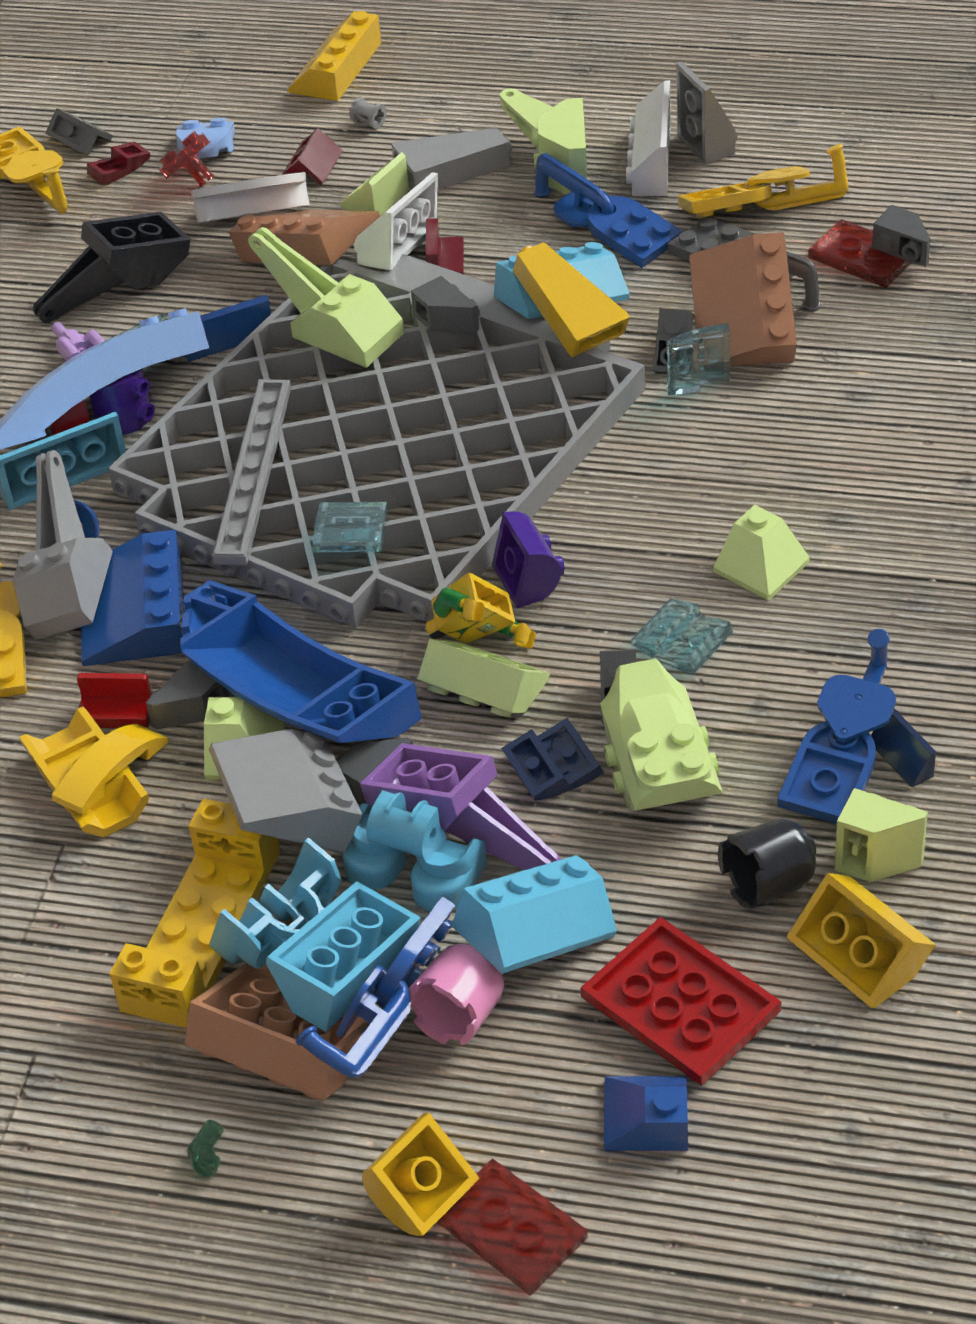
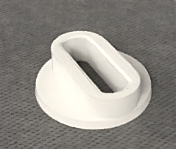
[190,172,310,223]

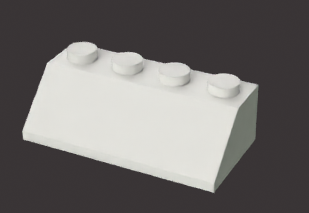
[626,80,671,196]
[354,172,438,271]

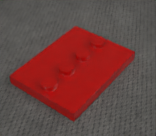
[580,916,782,1086]

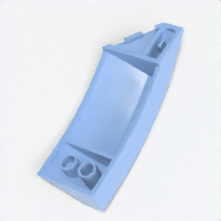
[0,308,209,450]

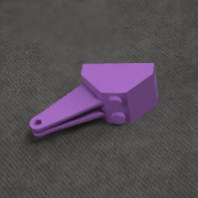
[360,743,561,870]

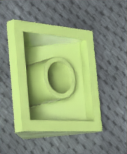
[340,152,409,216]

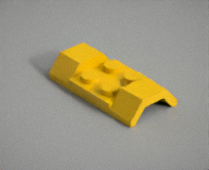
[19,706,149,838]

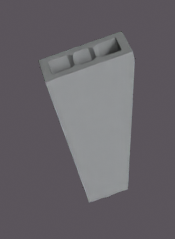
[391,128,512,190]

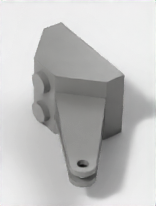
[13,450,113,640]

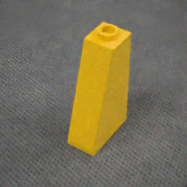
[513,242,630,358]

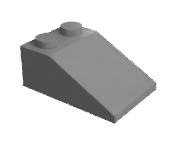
[676,61,737,164]

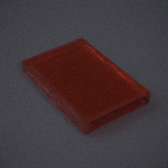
[808,219,912,288]
[437,1158,588,1296]

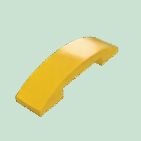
[52,724,168,814]

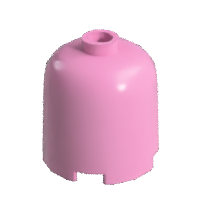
[409,943,504,1045]

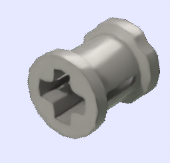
[349,97,387,129]

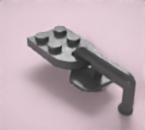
[667,216,821,311]

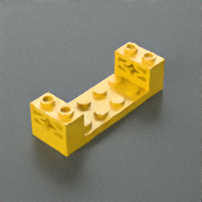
[109,798,280,1028]

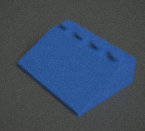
[81,530,184,666]

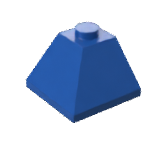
[604,1076,688,1151]

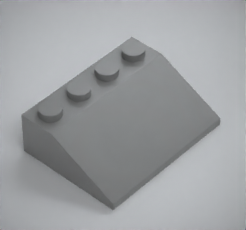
[209,729,363,853]

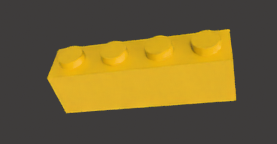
[288,11,381,101]

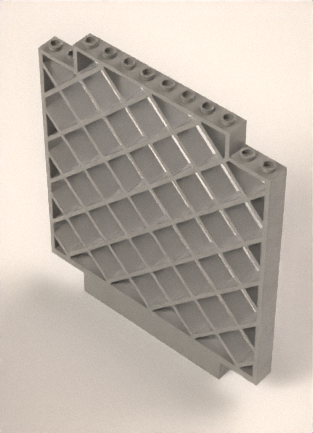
[108,254,645,628]

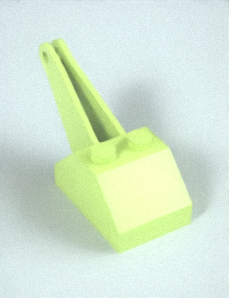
[500,89,587,195]
[248,227,404,368]

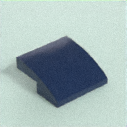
[501,718,604,801]

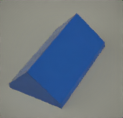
[185,295,271,362]

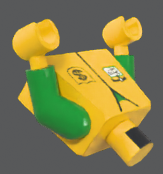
[426,572,536,649]

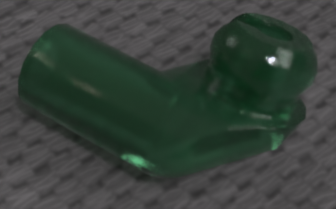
[187,1119,224,1177]

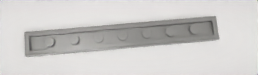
[212,379,291,565]

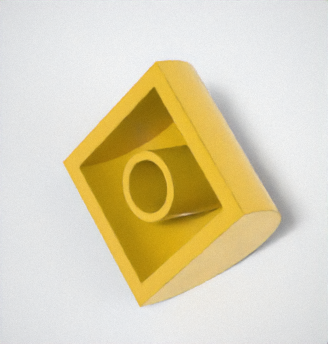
[362,1112,479,1236]

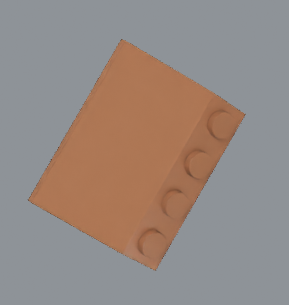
[229,209,380,265]
[689,232,797,369]
[184,963,370,1101]

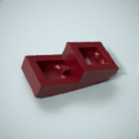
[87,141,151,185]

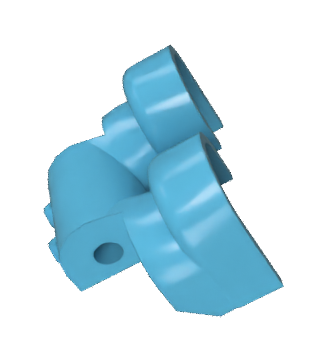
[342,790,487,912]
[209,838,341,969]

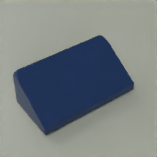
[871,708,936,787]

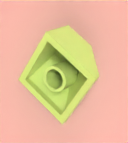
[713,505,810,601]
[204,697,285,780]

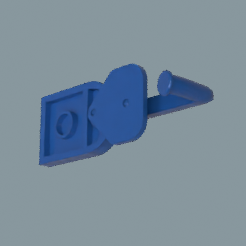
[534,153,682,268]
[777,629,896,824]
[296,896,455,1079]

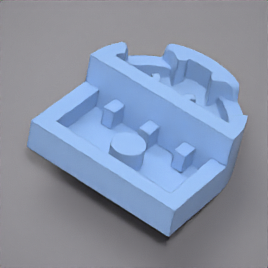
[176,118,235,158]

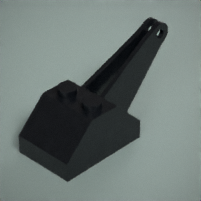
[33,212,191,323]

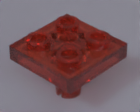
[159,130,214,187]

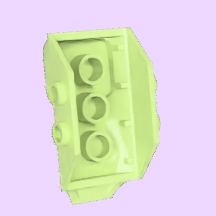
[600,659,723,811]

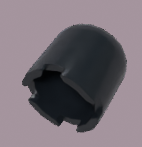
[718,819,816,910]

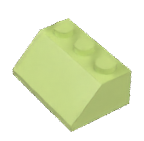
[417,639,550,718]

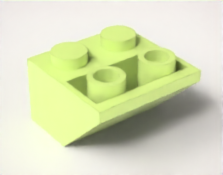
[834,788,928,882]

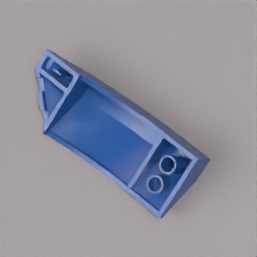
[180,580,422,743]

